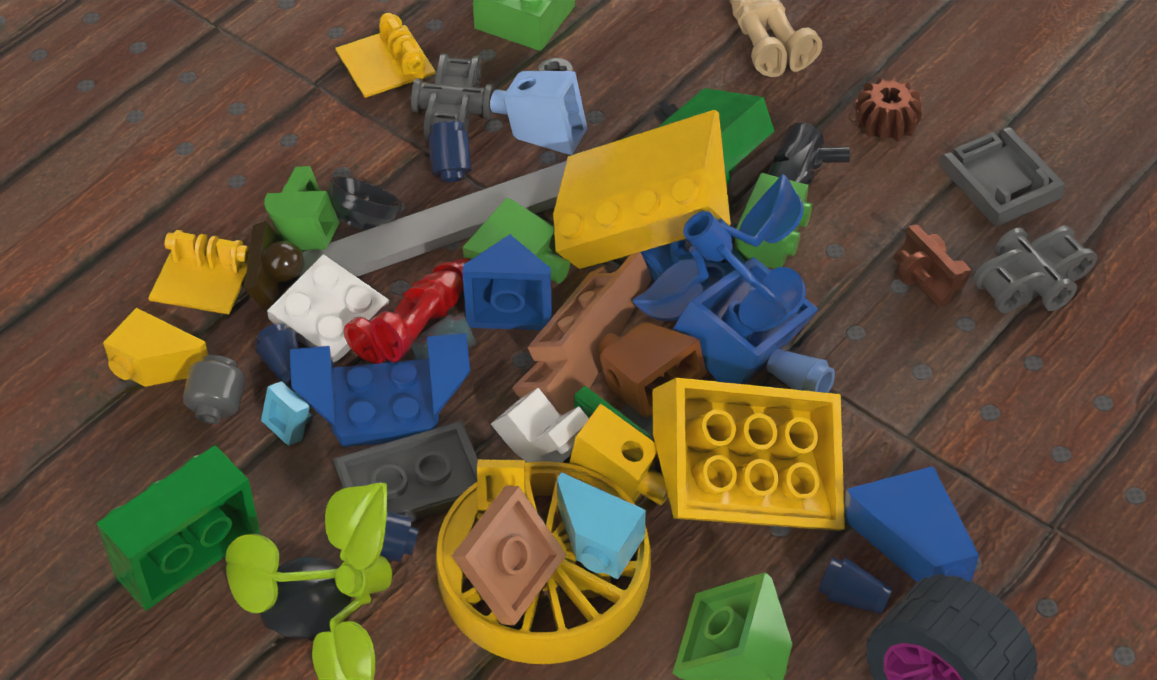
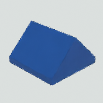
[462,234,552,330]

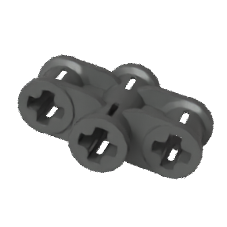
[411,53,494,143]
[973,225,1097,313]

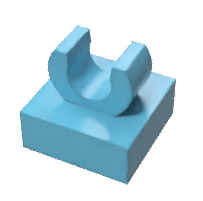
[261,381,313,446]

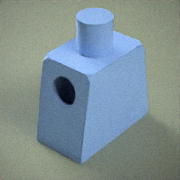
[490,71,588,155]

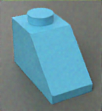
[557,472,646,579]

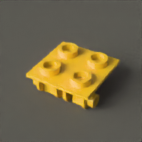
[335,13,436,98]
[149,230,250,315]

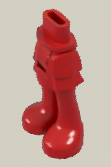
[343,258,471,364]

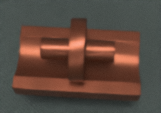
[893,224,972,307]

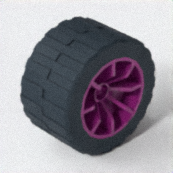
[866,574,1038,680]

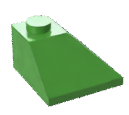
[673,572,792,680]

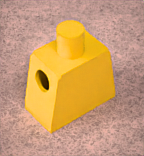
[569,404,668,506]

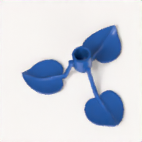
[633,174,806,332]

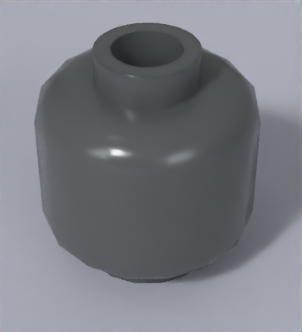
[183,355,245,424]

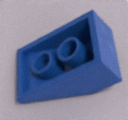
[673,257,819,385]

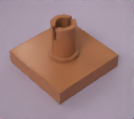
[452,486,566,626]

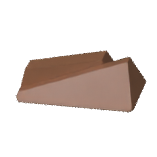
[512,252,651,415]

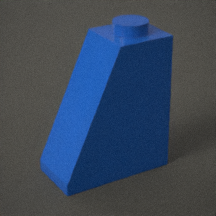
[844,466,979,582]

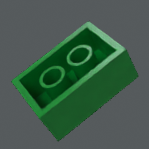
[97,445,261,611]

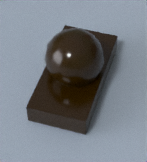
[244,221,305,313]

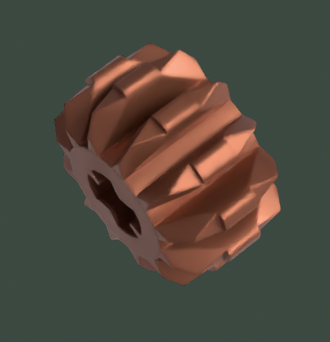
[855,77,923,143]

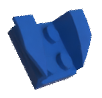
[290,333,470,447]

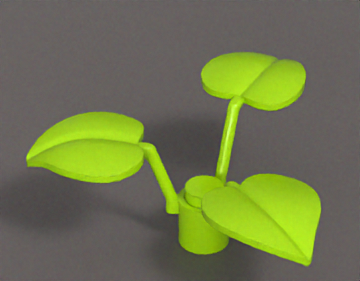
[225,482,392,680]

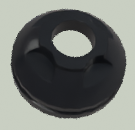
[328,176,402,229]

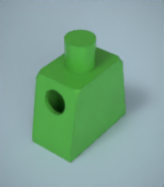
[463,197,570,284]

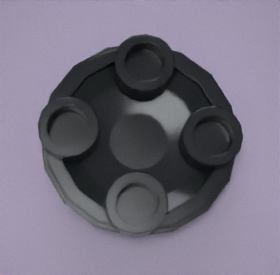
[260,557,352,642]

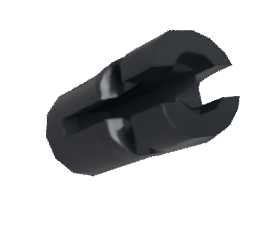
[767,123,850,187]

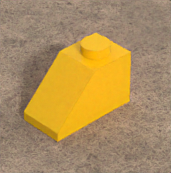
[103,308,208,387]

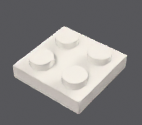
[267,254,389,366]

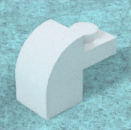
[491,388,589,462]

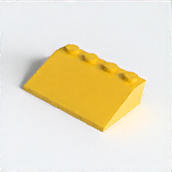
[553,110,731,269]
[652,378,845,531]

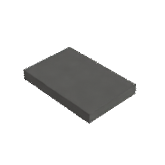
[333,421,478,522]

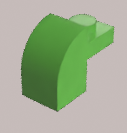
[264,166,339,250]

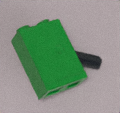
[654,88,774,186]

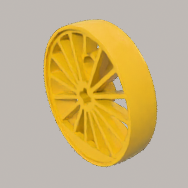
[436,461,651,664]

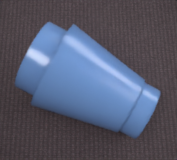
[767,349,835,393]

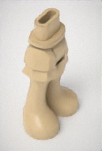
[729,0,822,77]

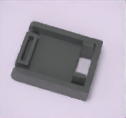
[940,127,1065,227]

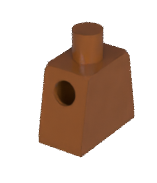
[599,322,707,418]

